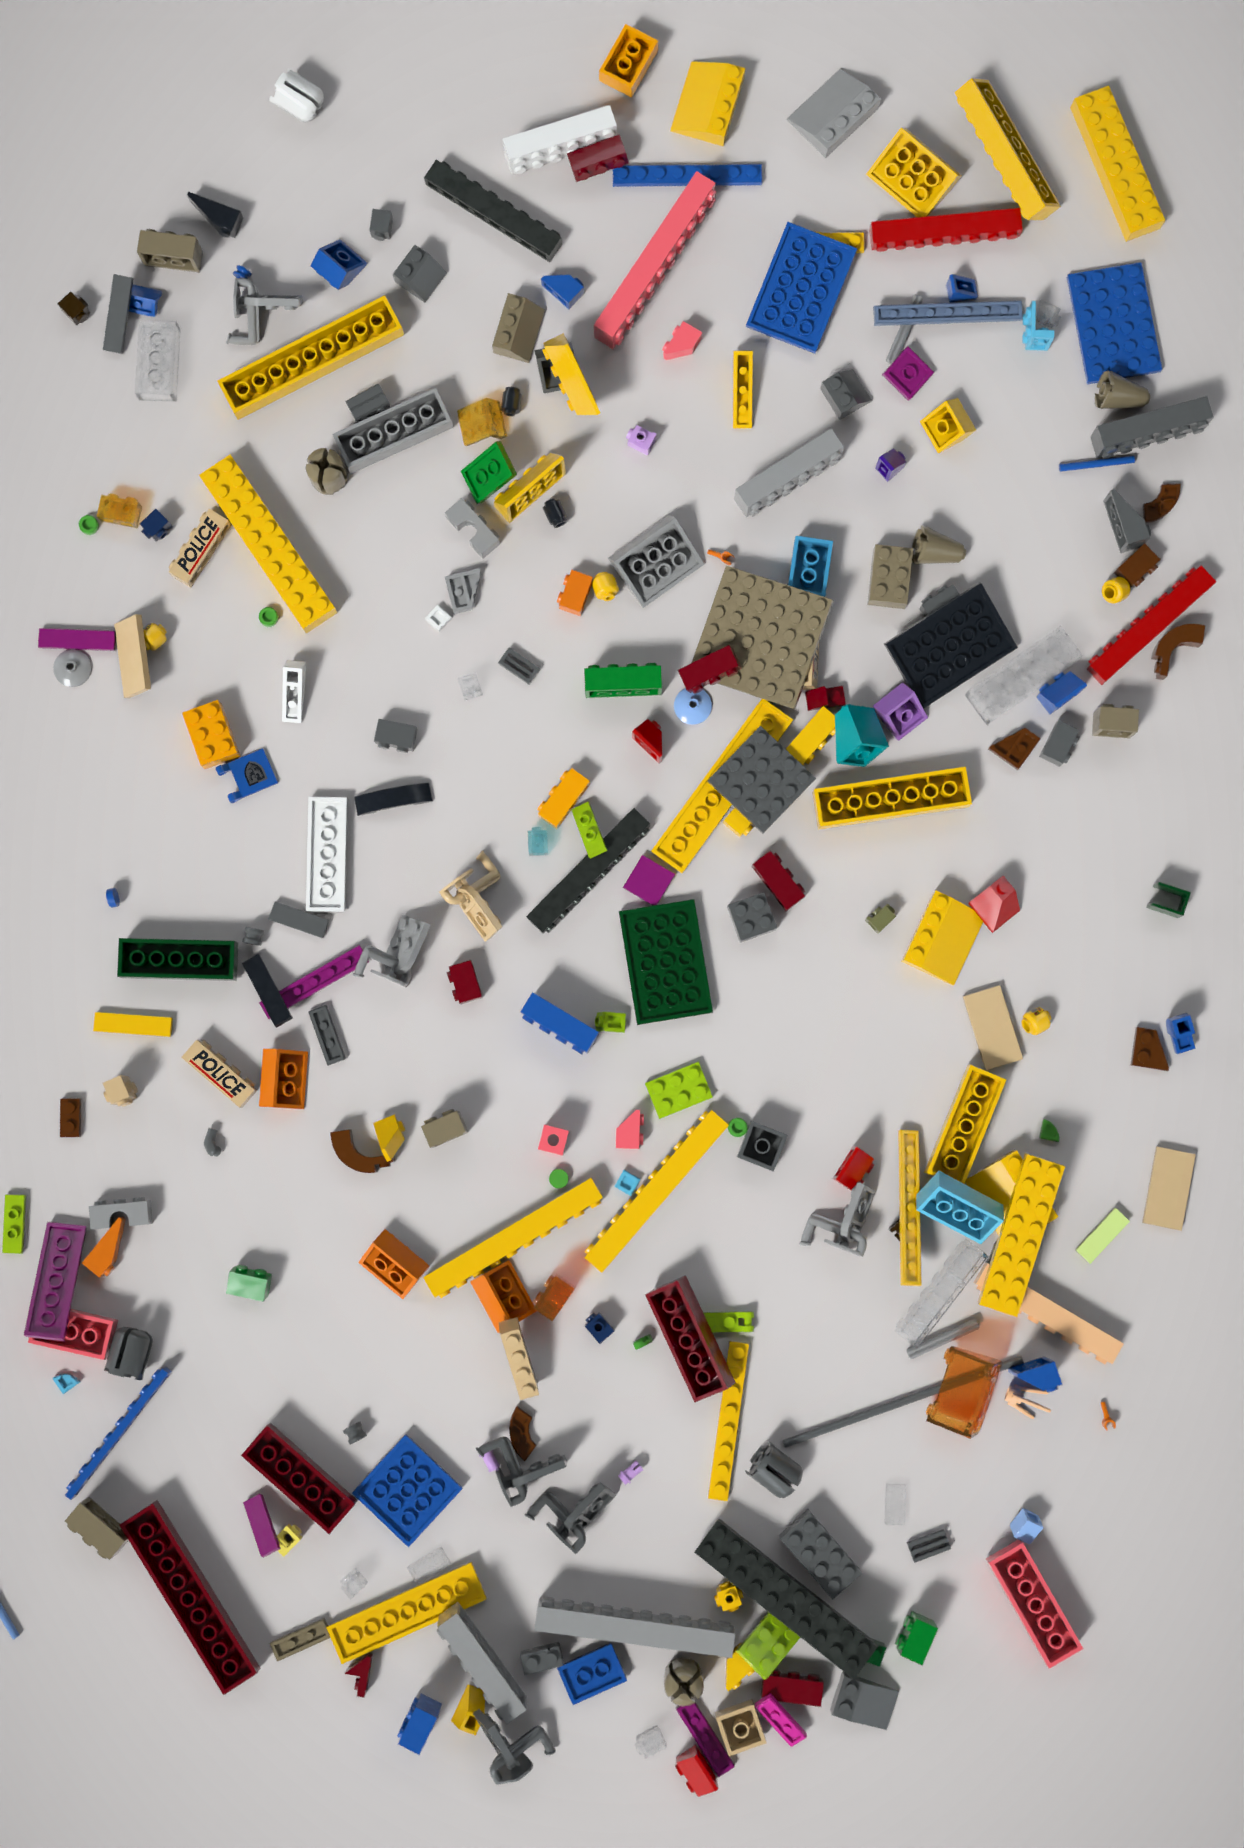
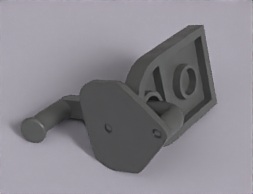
[476,1436,567,1507]
[524,1483,617,1554]
[473,1709,556,1785]

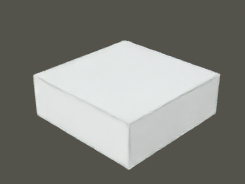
[425,605,452,632]

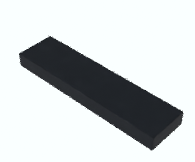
[242,954,293,1028]

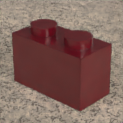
[447,960,483,1004]

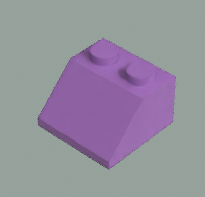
[873,682,928,741]

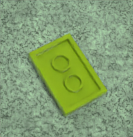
[645,1062,713,1119]
[736,1612,801,1680]

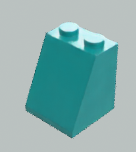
[835,704,889,767]

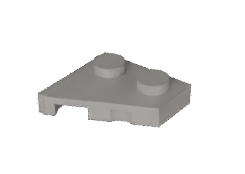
[445,568,481,614]

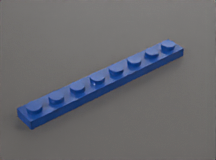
[613,164,762,187]
[65,1367,172,1500]

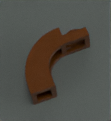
[1151,624,1205,680]
[330,1129,395,1173]

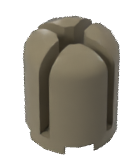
[305,448,348,495]
[664,1658,704,1706]

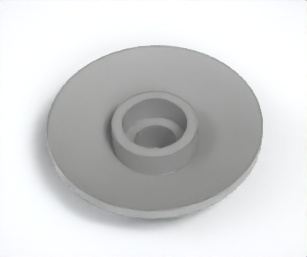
[53,649,92,687]

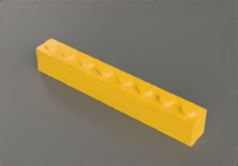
[723,706,835,837]

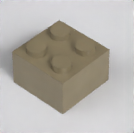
[1092,704,1139,738]
[421,1109,468,1148]

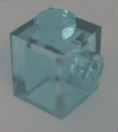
[528,827,548,856]

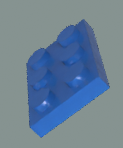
[557,1643,627,1705]

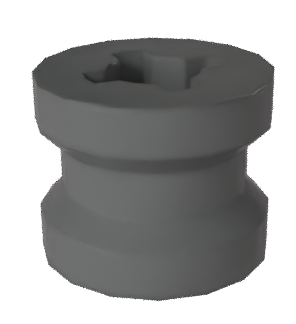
[242,927,264,946]
[343,1422,367,1445]

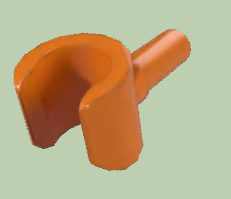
[707,550,735,565]
[1100,1401,1116,1431]

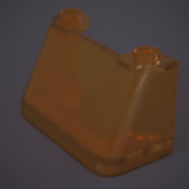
[926,1346,1002,1439]

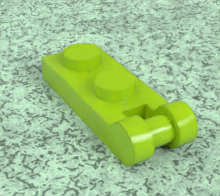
[703,1311,754,1332]

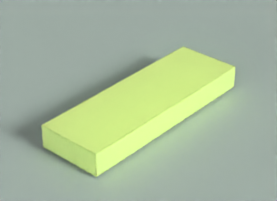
[1075,1208,1130,1264]

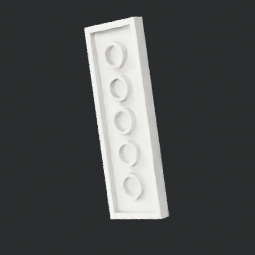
[306,797,348,912]

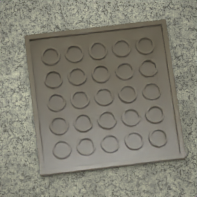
[692,566,834,710]

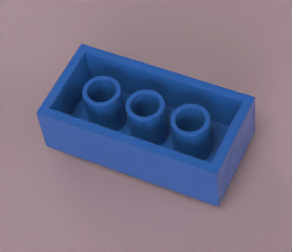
[520,992,599,1055]

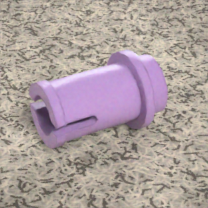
[479,1450,500,1472]
[618,1460,643,1485]

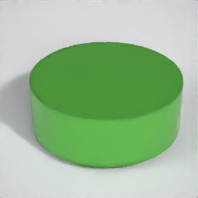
[79,515,99,535]
[259,607,279,627]
[728,1118,747,1137]
[549,1169,569,1188]

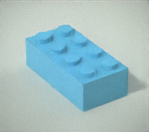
[916,1171,1004,1244]

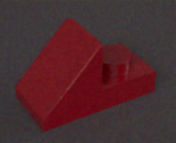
[805,686,846,711]
[345,1653,373,1698]

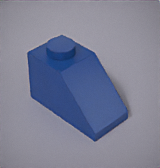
[541,275,584,309]

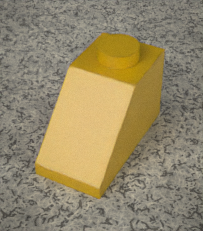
[373,1114,406,1162]

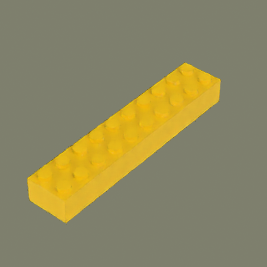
[217,295,404,420]
[199,455,338,634]

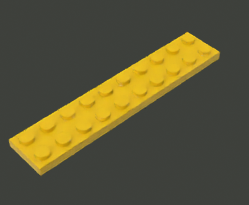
[651,699,793,874]

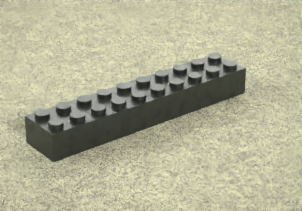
[694,1519,878,1679]

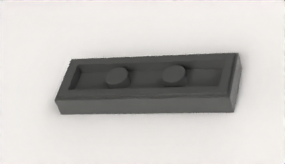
[268,902,329,938]
[308,1005,346,1066]

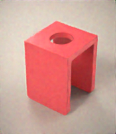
[538,1125,570,1155]

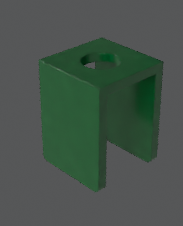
[1146,882,1191,918]

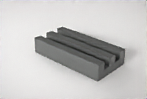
[498,648,540,685]
[907,1529,951,1563]

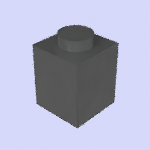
[370,209,393,241]

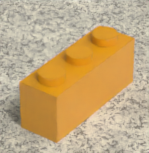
[537,768,590,829]

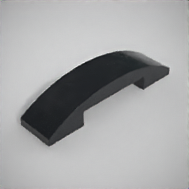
[354,783,433,816]

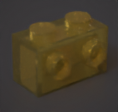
[97,493,142,528]

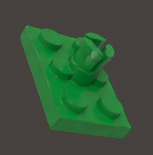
[461,441,517,504]

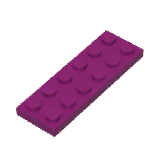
[24,1222,87,1341]

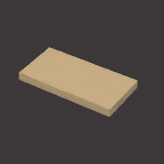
[114,614,151,698]
[963,986,1023,1070]
[1142,1147,1196,1231]

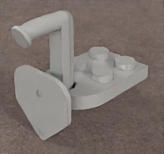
[226,278,302,345]
[353,915,431,987]
[799,1182,876,1257]

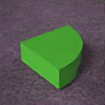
[1039,1119,1060,1142]
[633,1334,654,1350]

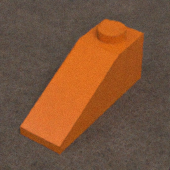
[82,1217,126,1278]

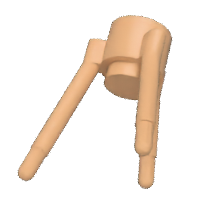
[1004,1384,1051,1419]

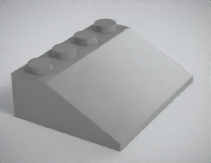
[787,69,881,158]
[608,515,704,608]

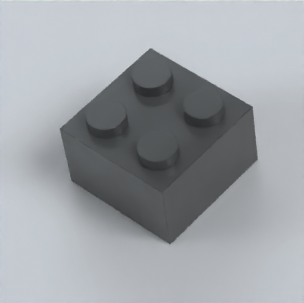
[727,892,777,943]
[736,1121,788,1171]

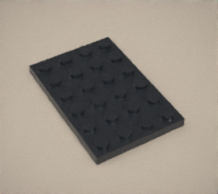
[884,582,1018,709]

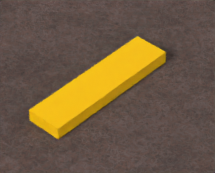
[93,1012,173,1037]

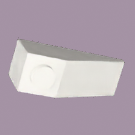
[282,660,306,723]

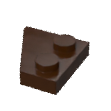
[988,728,1041,770]
[1130,1027,1169,1071]

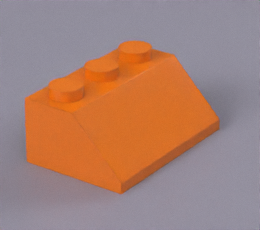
[259,1049,308,1109]
[358,1229,429,1299]
[470,1260,537,1333]

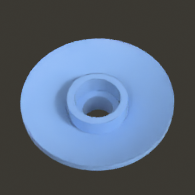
[674,688,712,725]

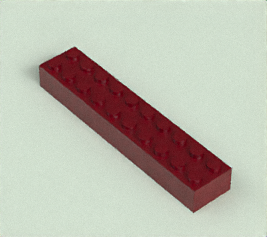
[119,1500,261,1695]

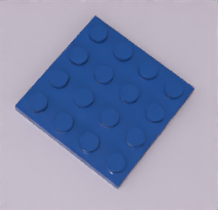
[352,1434,463,1548]

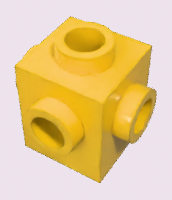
[714,1581,744,1612]

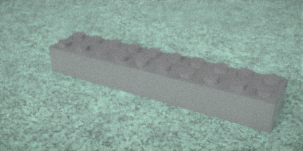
[534,1597,735,1658]

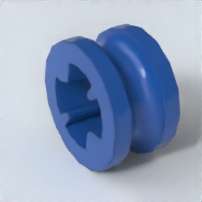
[233,265,252,279]

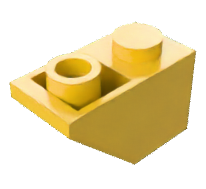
[725,1642,755,1691]
[451,1684,485,1736]

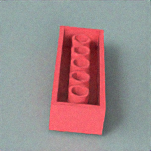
[985,1539,1083,1669]

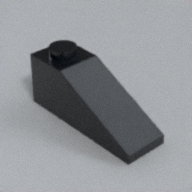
[187,192,243,238]

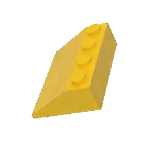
[670,61,745,146]
[866,127,962,217]
[542,333,600,415]
[494,453,566,524]
[901,890,983,986]
[966,1150,1058,1236]

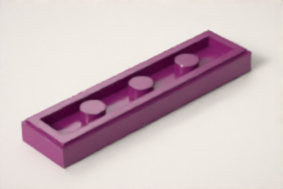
[38,628,116,651]
[676,1702,735,1778]

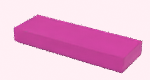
[755,1693,807,1747]

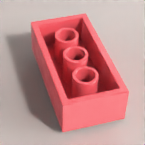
[28,1309,118,1360]

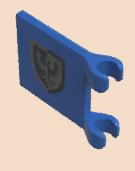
[216,749,278,803]

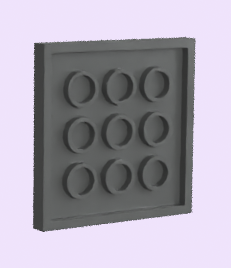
[707,726,816,834]

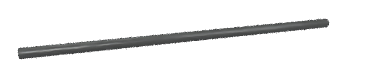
[783,1356,1024,1448]

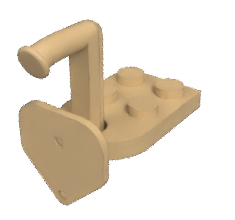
[439,850,503,942]

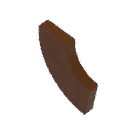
[1143,484,1181,523]
[509,1406,537,1461]

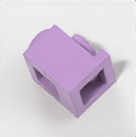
[626,425,657,456]

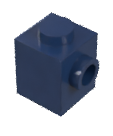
[140,508,172,541]
[585,1312,615,1344]

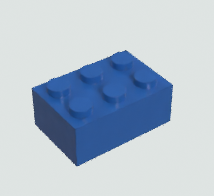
[397,1693,442,1755]

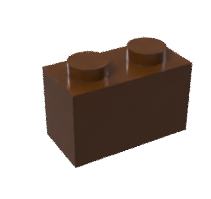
[1114,543,1161,588]

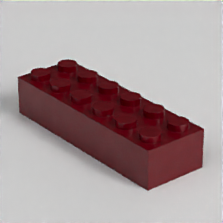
[645,1275,736,1402]
[241,1423,358,1534]

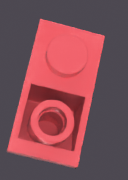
[662,321,702,360]
[616,1110,644,1149]

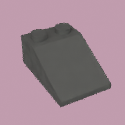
[1103,489,1151,554]
[830,1671,899,1730]

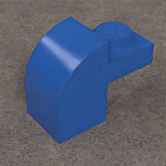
[1166,1013,1196,1054]

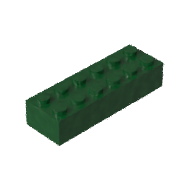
[117,938,238,981]

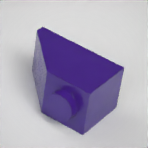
[875,448,906,482]

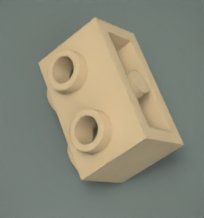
[103,1075,138,1107]

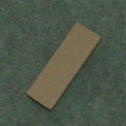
[269,1618,331,1662]

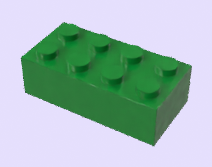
[584,663,662,698]

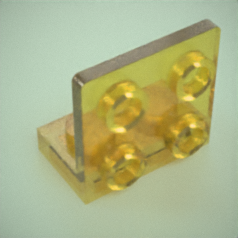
[457,398,507,446]

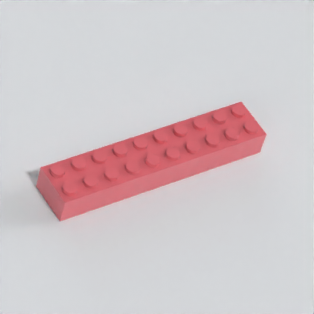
[594,171,716,349]

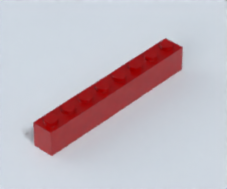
[869,208,1023,252]
[1087,565,1217,685]

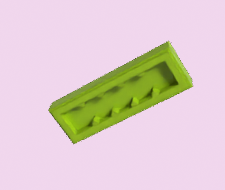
[571,802,608,859]
[2,1195,26,1254]

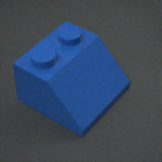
[311,239,367,290]
[1036,671,1087,715]

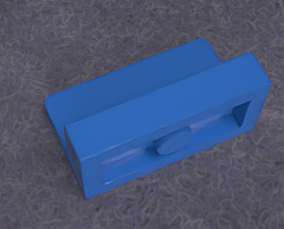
[129,284,162,317]

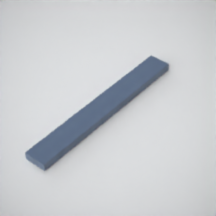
[873,301,1023,326]

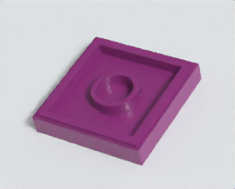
[882,346,934,401]
[623,855,675,906]

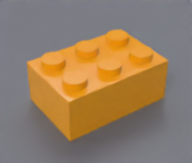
[599,24,658,98]
[182,700,241,769]

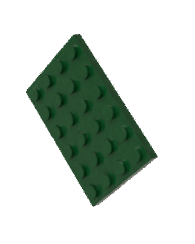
[619,899,713,1025]

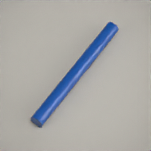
[1059,456,1135,472]

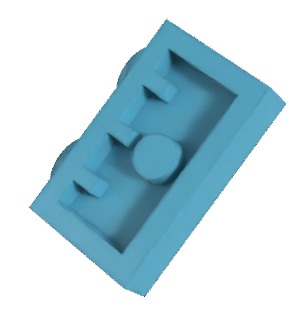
[1022,301,1054,351]

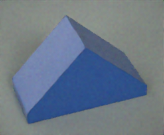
[946,274,978,303]

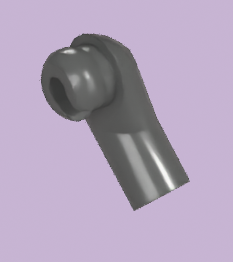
[204,1128,221,1157]

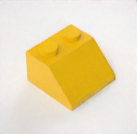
[920,398,976,453]

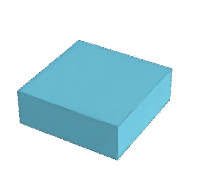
[614,1170,641,1196]

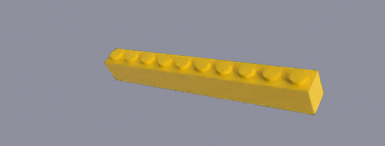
[584,1110,729,1273]
[423,1177,603,1298]

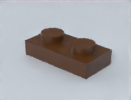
[60,1098,81,1137]

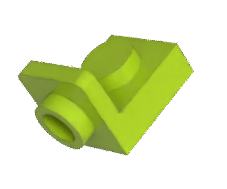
[594,1012,626,1033]

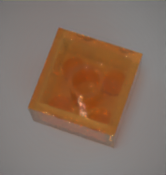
[533,1273,576,1322]

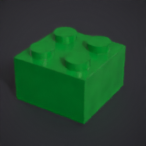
[895,1611,938,1666]

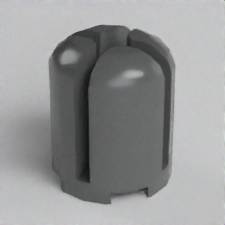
[104,1327,153,1380]
[746,1442,803,1498]

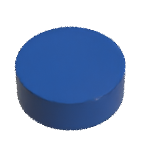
[106,888,120,908]

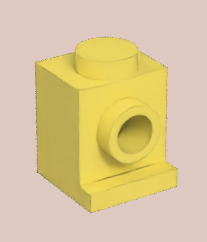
[277,1524,303,1557]

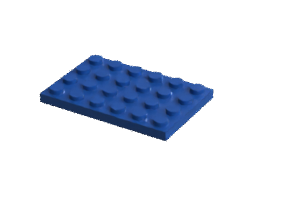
[746,222,857,354]
[1067,262,1162,384]

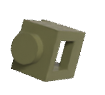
[865,904,896,934]

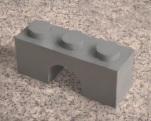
[445,498,500,559]
[89,1197,152,1230]

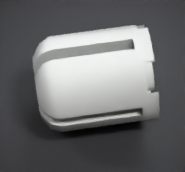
[270,68,324,122]

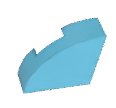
[52,1374,80,1394]

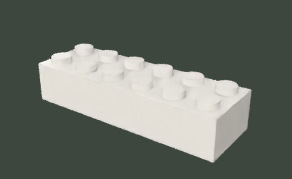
[503,105,617,175]

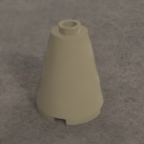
[1095,371,1150,409]
[912,526,966,564]

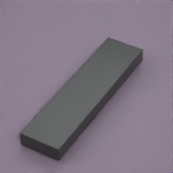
[103,274,134,354]

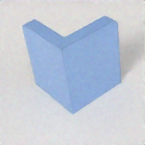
[1010,1508,1043,1544]

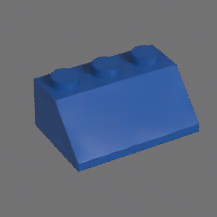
[1008,1356,1062,1392]

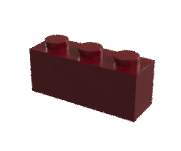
[567,134,629,182]
[678,645,742,694]
[751,850,806,911]
[761,1669,824,1707]

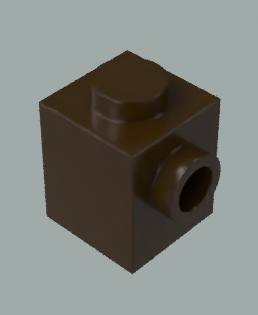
[57,291,90,326]

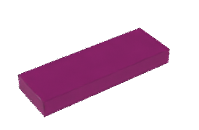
[243,1494,281,1558]

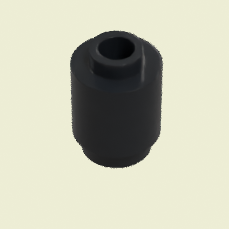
[501,387,522,417]
[543,498,567,528]

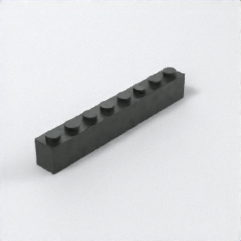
[424,159,562,263]
[526,808,650,934]

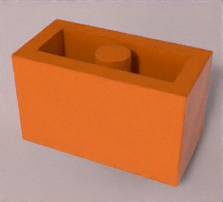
[557,570,593,616]

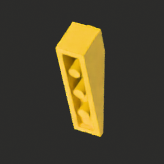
[733,350,753,428]

